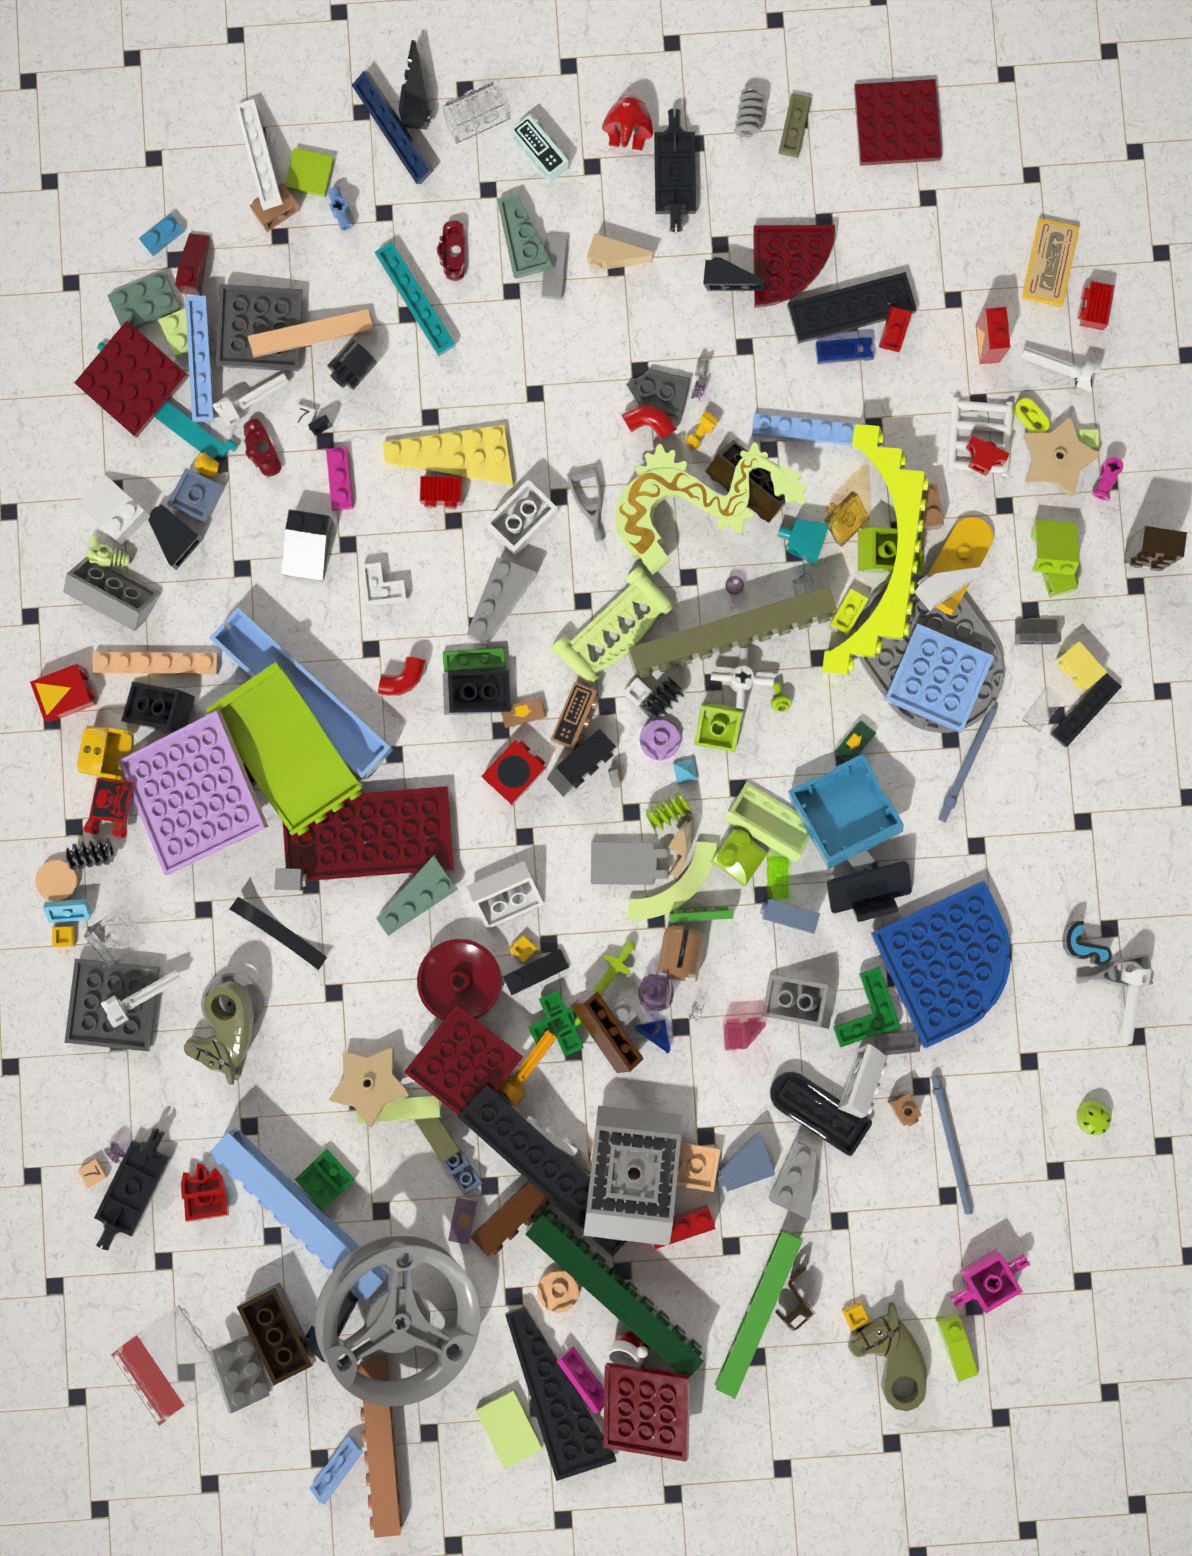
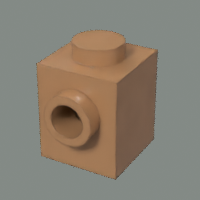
[888,1091,922,1127]

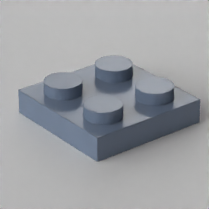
[167,468,224,524]

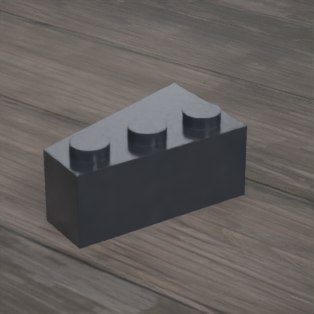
[547,728,616,797]

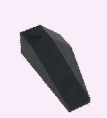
[398,40,432,130]

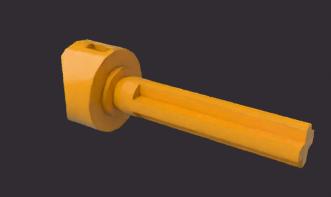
[498,1030,557,1106]

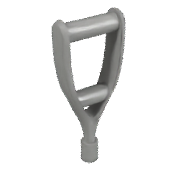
[567,467,604,542]
[1076,954,1153,987]

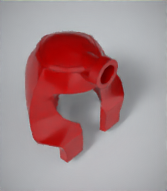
[602,95,653,151]

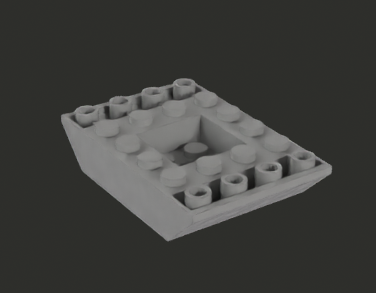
[583,1105,682,1246]

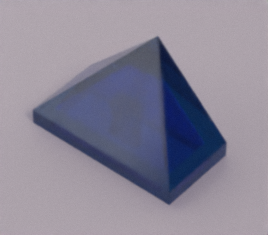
[633,1019,671,1053]

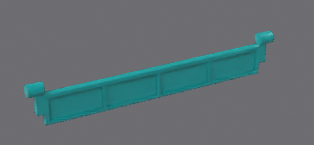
[97,342,238,460]

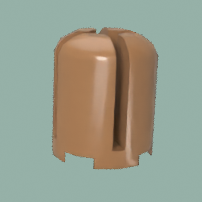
[656,925,705,982]

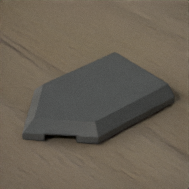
[626,369,691,418]

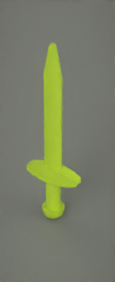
[575,941,636,1025]

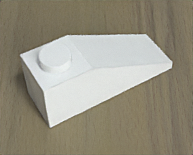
[915,567,983,611]

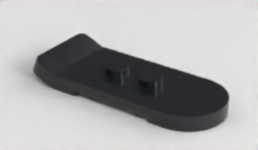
[770,1072,872,1156]

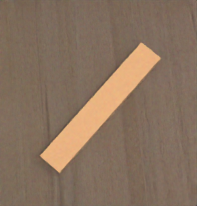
[248,309,374,358]

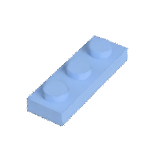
[309,1436,364,1504]

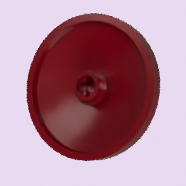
[417,939,502,1021]

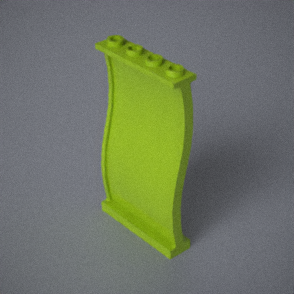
[206,662,364,836]

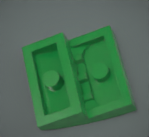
[294,1149,355,1210]

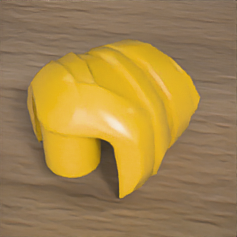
[194,453,219,478]

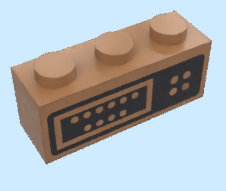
[550,682,600,751]

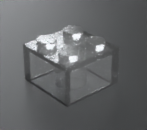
[84,906,147,968]

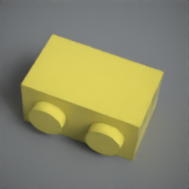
[1056,641,1107,691]

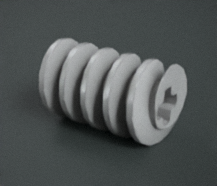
[734,89,766,137]

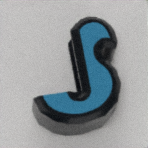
[1062,921,1112,965]

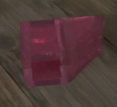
[722,1017,766,1050]

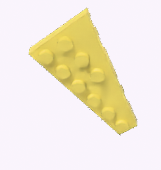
[382,425,513,486]

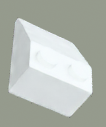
[77,474,150,546]

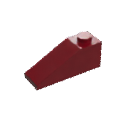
[175,233,210,296]

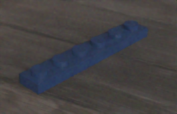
[352,71,434,184]

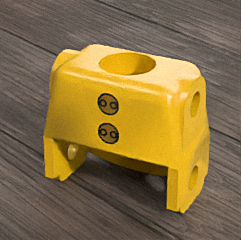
[77,725,134,781]

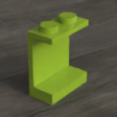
[1031,519,1080,575]

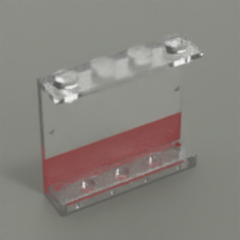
[111,1305,218,1426]

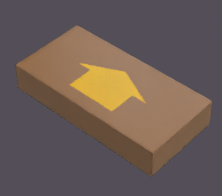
[501,697,545,729]

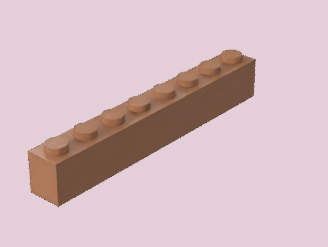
[357,1355,403,1538]

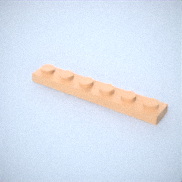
[92,652,218,674]

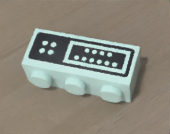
[511,114,569,183]

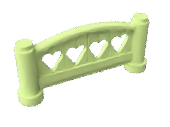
[550,565,674,686]

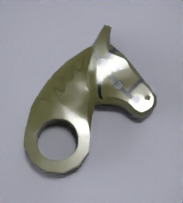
[184,981,254,1085]

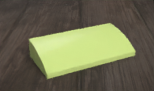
[724,782,811,862]

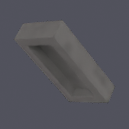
[875,1030,920,1055]

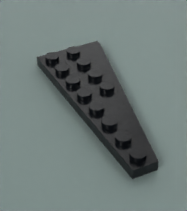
[505,1306,617,1481]

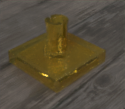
[824,491,870,547]

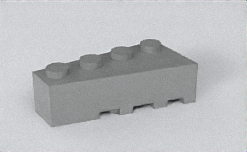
[467,557,537,645]

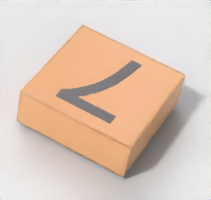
[78,1158,108,1188]

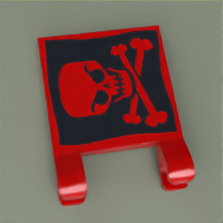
[84,778,135,838]

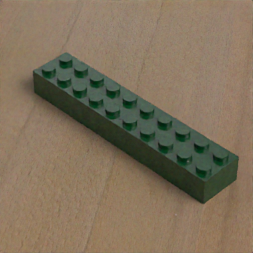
[525,1209,704,1377]

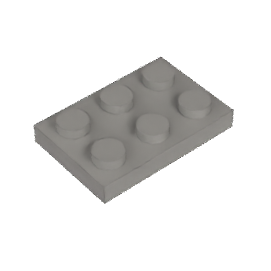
[209,1334,270,1414]

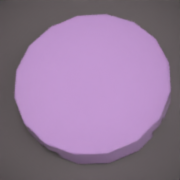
[639,720,681,761]

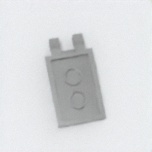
[591,842,668,885]

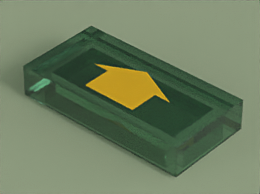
[833,720,876,762]

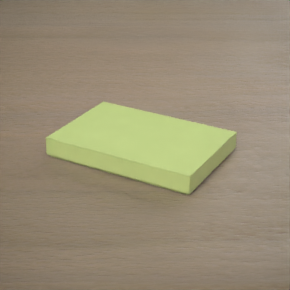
[476,1389,543,1469]

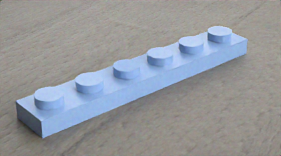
[185,296,214,422]
[752,413,873,446]

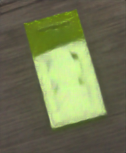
[766,856,789,898]

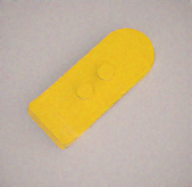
[926,517,993,615]

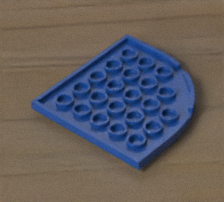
[870,881,1011,1049]

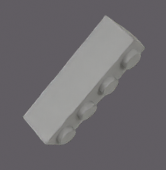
[63,556,161,631]

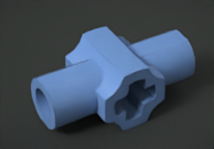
[327,187,353,231]

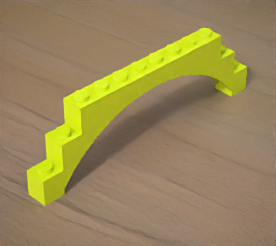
[822,424,929,676]

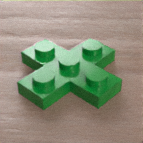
[528,990,584,1057]

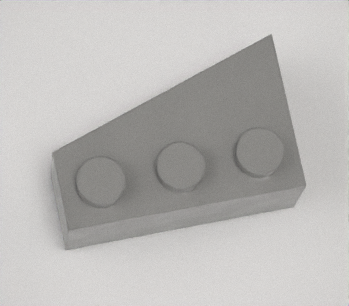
[769,1140,817,1220]

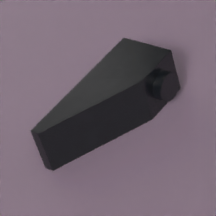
[703,257,768,291]
[503,949,569,996]

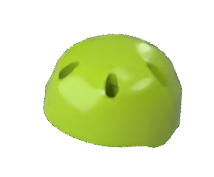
[1077,1100,1111,1135]

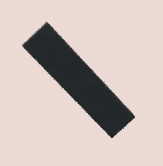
[1050,673,1122,748]

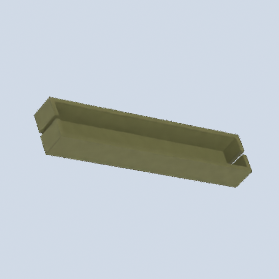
[628,586,837,679]

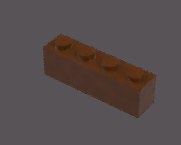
[571,991,644,1073]
[471,1181,550,1256]

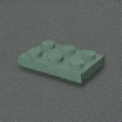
[107,271,181,329]

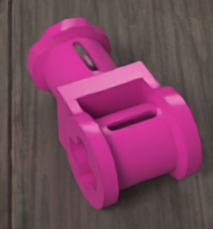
[1092,457,1124,501]

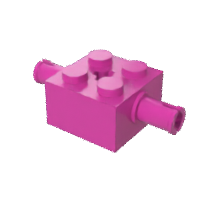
[950,1249,1031,1313]

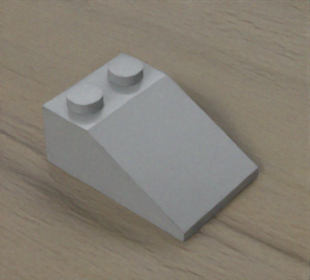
[762,974,837,1029]

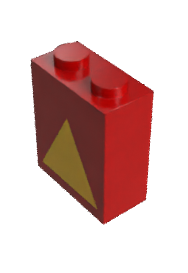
[976,307,1011,364]
[30,664,97,722]

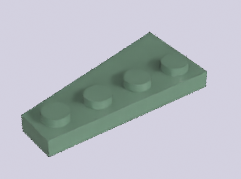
[376,855,458,936]

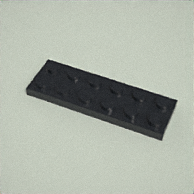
[787,272,917,344]

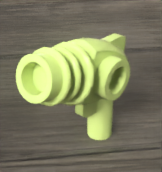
[86,535,130,567]

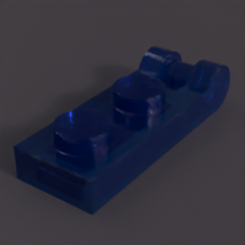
[815,337,874,364]

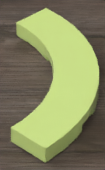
[627,842,717,920]

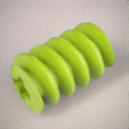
[646,792,693,833]

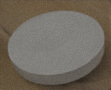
[201,973,263,1028]

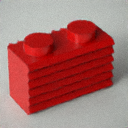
[1077,281,1115,330]
[419,476,463,509]

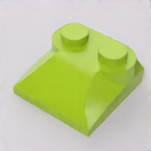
[694,702,743,752]
[711,828,768,886]

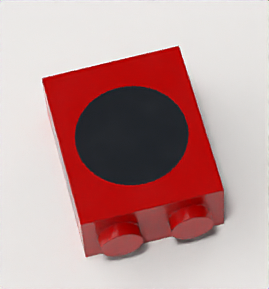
[481,740,546,806]

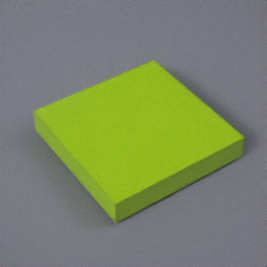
[285,148,334,197]

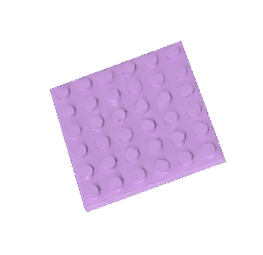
[118,710,269,876]

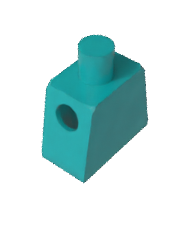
[777,519,829,565]

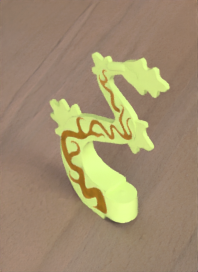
[615,443,807,575]

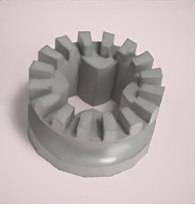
[694,358,708,378]

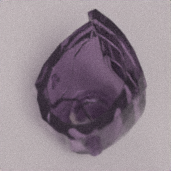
[638,974,674,1011]

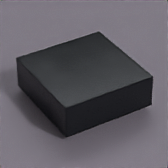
[308,415,332,436]

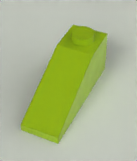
[935,1313,978,1382]

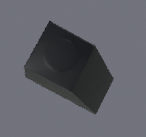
[148,504,203,570]

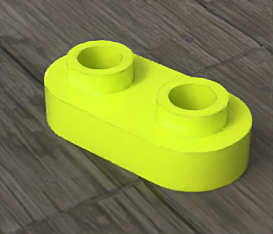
[1014,398,1049,433]

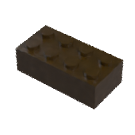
[237,1282,317,1385]

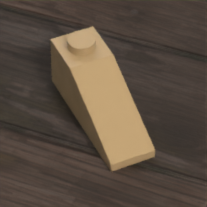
[587,233,653,269]

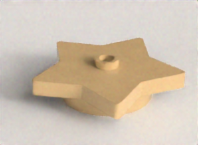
[1023,418,1100,496]
[329,1048,410,1127]

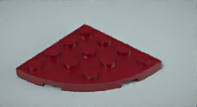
[753,225,835,308]

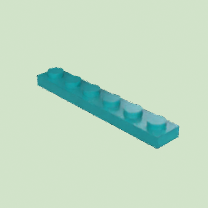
[374,242,456,356]

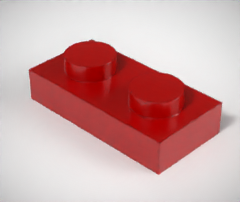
[878,306,912,353]

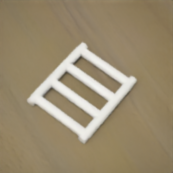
[947,397,1013,476]

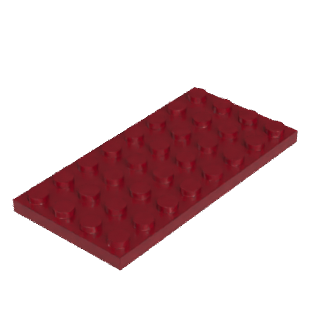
[283,786,454,881]

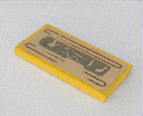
[1021,218,1079,307]

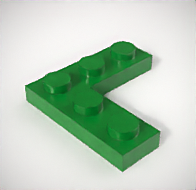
[833,967,900,1047]

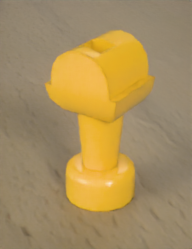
[684,410,720,450]

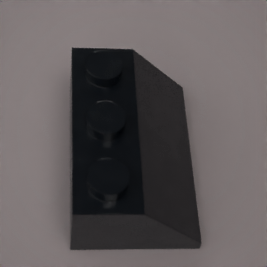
[305,1290,359,1363]

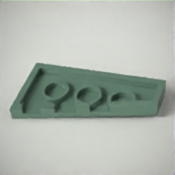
[497,193,554,279]

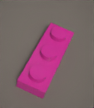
[326,447,353,511]
[557,1346,604,1414]

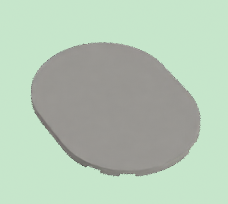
[856,576,1004,733]

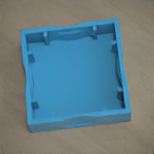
[788,754,904,869]

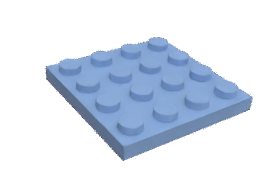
[884,623,994,733]

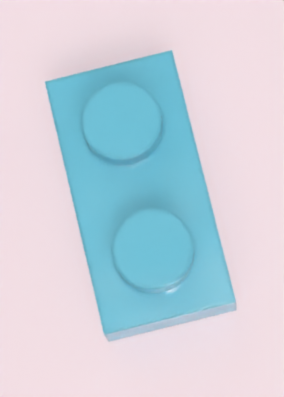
[43,899,91,923]

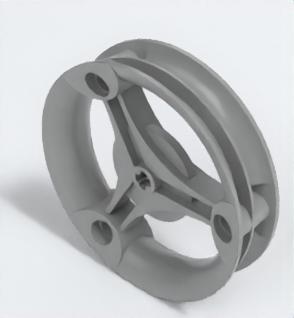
[315,1235,481,1406]

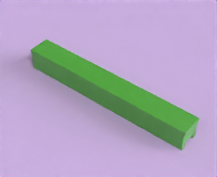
[715,1229,803,1399]

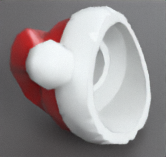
[607,1332,650,1367]

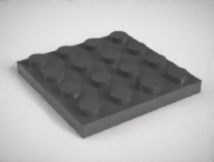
[215,284,303,372]
[64,958,160,1051]

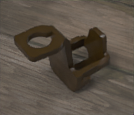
[775,1265,815,1331]

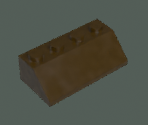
[705,440,787,523]

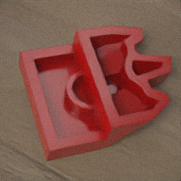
[181,1163,229,1222]

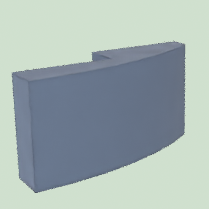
[444,1146,483,1195]

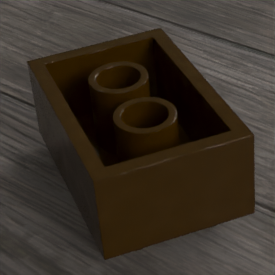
[1124,526,1187,571]

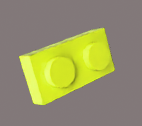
[830,589,869,635]

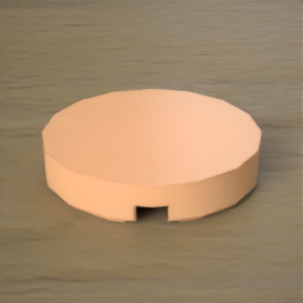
[35,860,79,901]
[537,1268,580,1313]

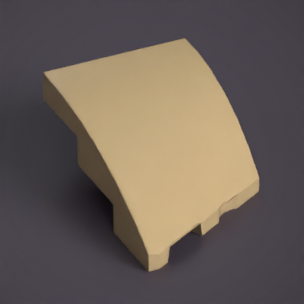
[668,815,694,879]

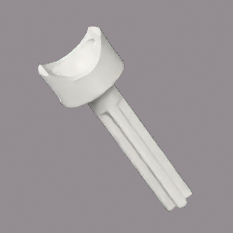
[1021,347,1102,392]
[212,373,289,429]
[1120,962,1152,1044]
[101,970,182,1027]

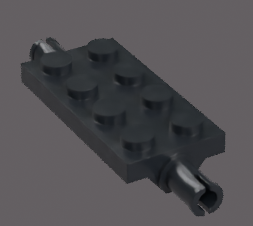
[654,109,696,232]
[94,1128,171,1251]

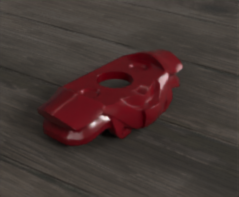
[437,220,465,281]
[243,419,282,477]

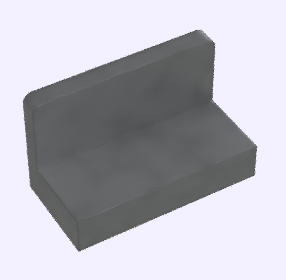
[1015,619,1061,645]

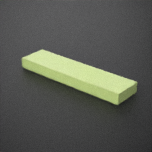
[357,1096,442,1124]

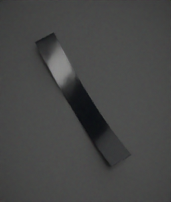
[229,897,328,970]

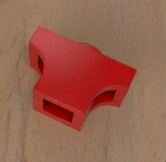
[965,436,1010,476]

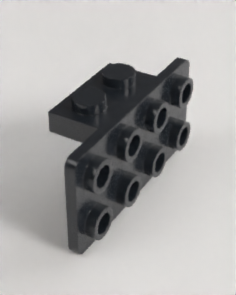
[826,861,912,922]

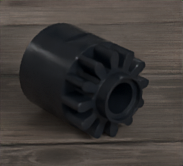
[327,339,377,390]

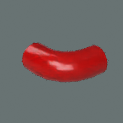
[621,405,677,440]
[378,657,426,696]

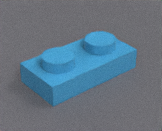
[139,213,185,256]

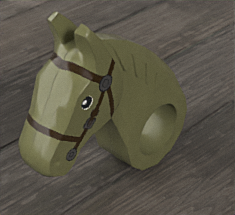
[848,1302,927,1411]

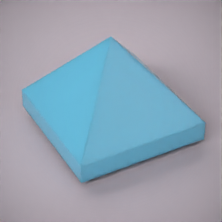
[673,759,697,783]

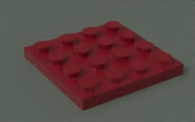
[854,79,942,166]
[74,320,190,438]
[404,1004,524,1115]
[603,1362,690,1462]

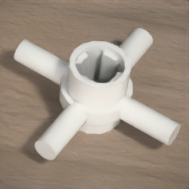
[710,648,774,710]

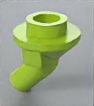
[771,682,792,712]

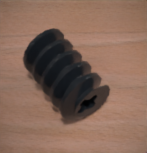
[639,676,685,721]
[66,838,114,870]

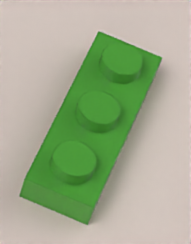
[669,906,733,923]

